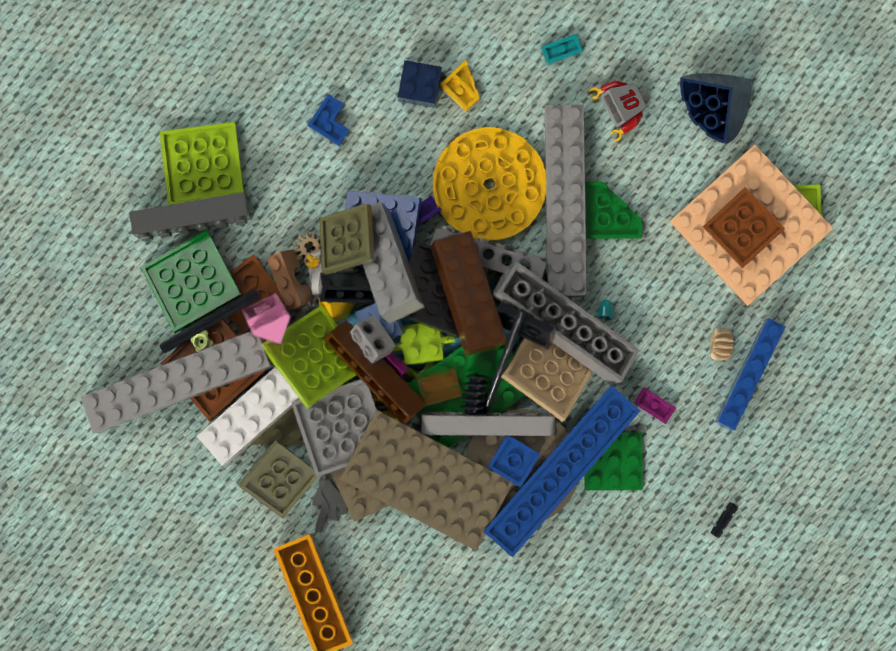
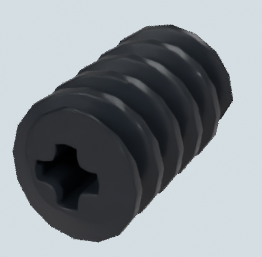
[460,373,489,416]

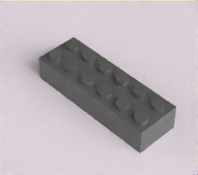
[129,192,252,242]

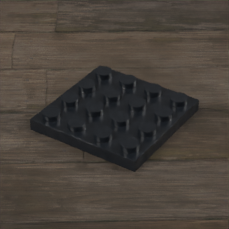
[404,240,489,339]

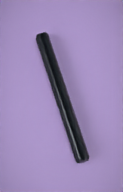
[159,289,261,353]

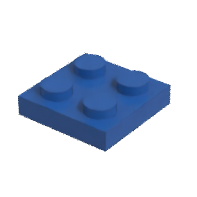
[487,435,540,488]

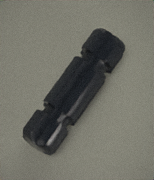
[711,502,738,538]

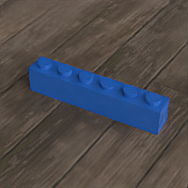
[715,318,786,431]

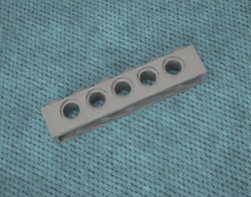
[430,226,546,279]

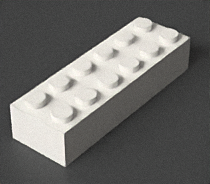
[197,367,300,466]

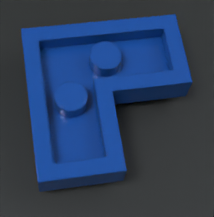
[307,94,350,147]

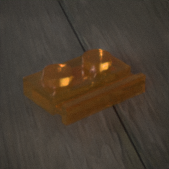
[417,368,462,406]

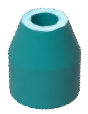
[597,300,614,320]

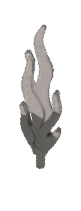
[312,473,353,609]

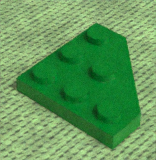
[585,182,642,239]

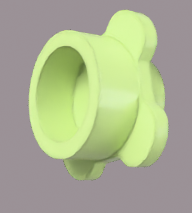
[191,330,213,352]

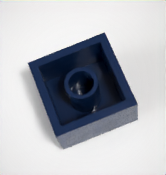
[397,60,442,108]

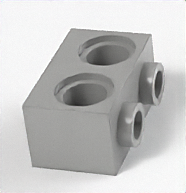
[350,315,396,364]

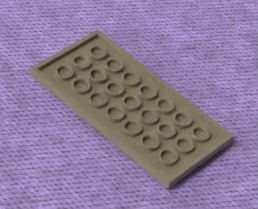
[339,409,513,551]

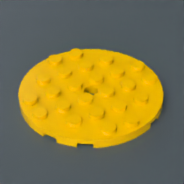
[433,127,546,241]

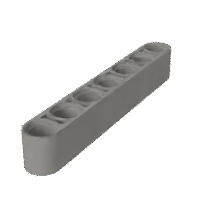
[421,412,556,436]

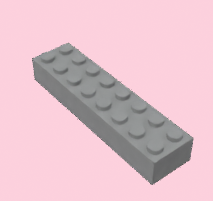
[492,261,640,385]

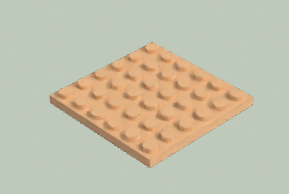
[670,145,833,306]

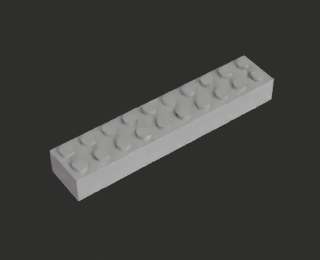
[544,105,587,297]
[81,331,275,434]

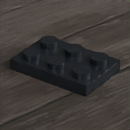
[498,302,554,350]

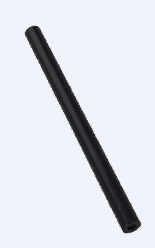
[481,309,526,413]

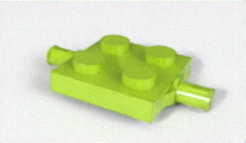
[392,324,455,366]

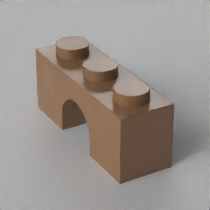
[267,249,313,312]

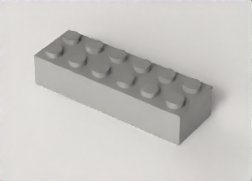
[363,201,424,324]

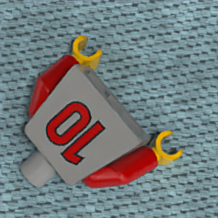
[589,80,649,141]

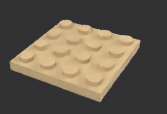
[501,338,593,421]

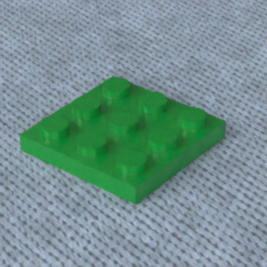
[584,432,643,491]

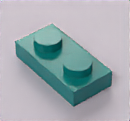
[541,34,583,66]

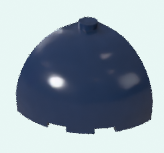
[680,73,753,144]

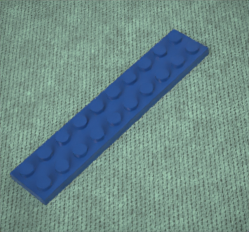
[483,385,640,557]

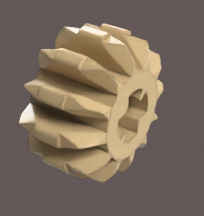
[294,232,321,264]
[709,328,734,361]

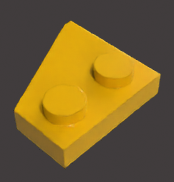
[439,60,480,112]

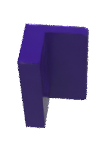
[418,195,442,227]

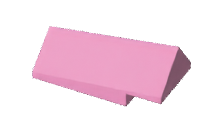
[241,293,290,344]

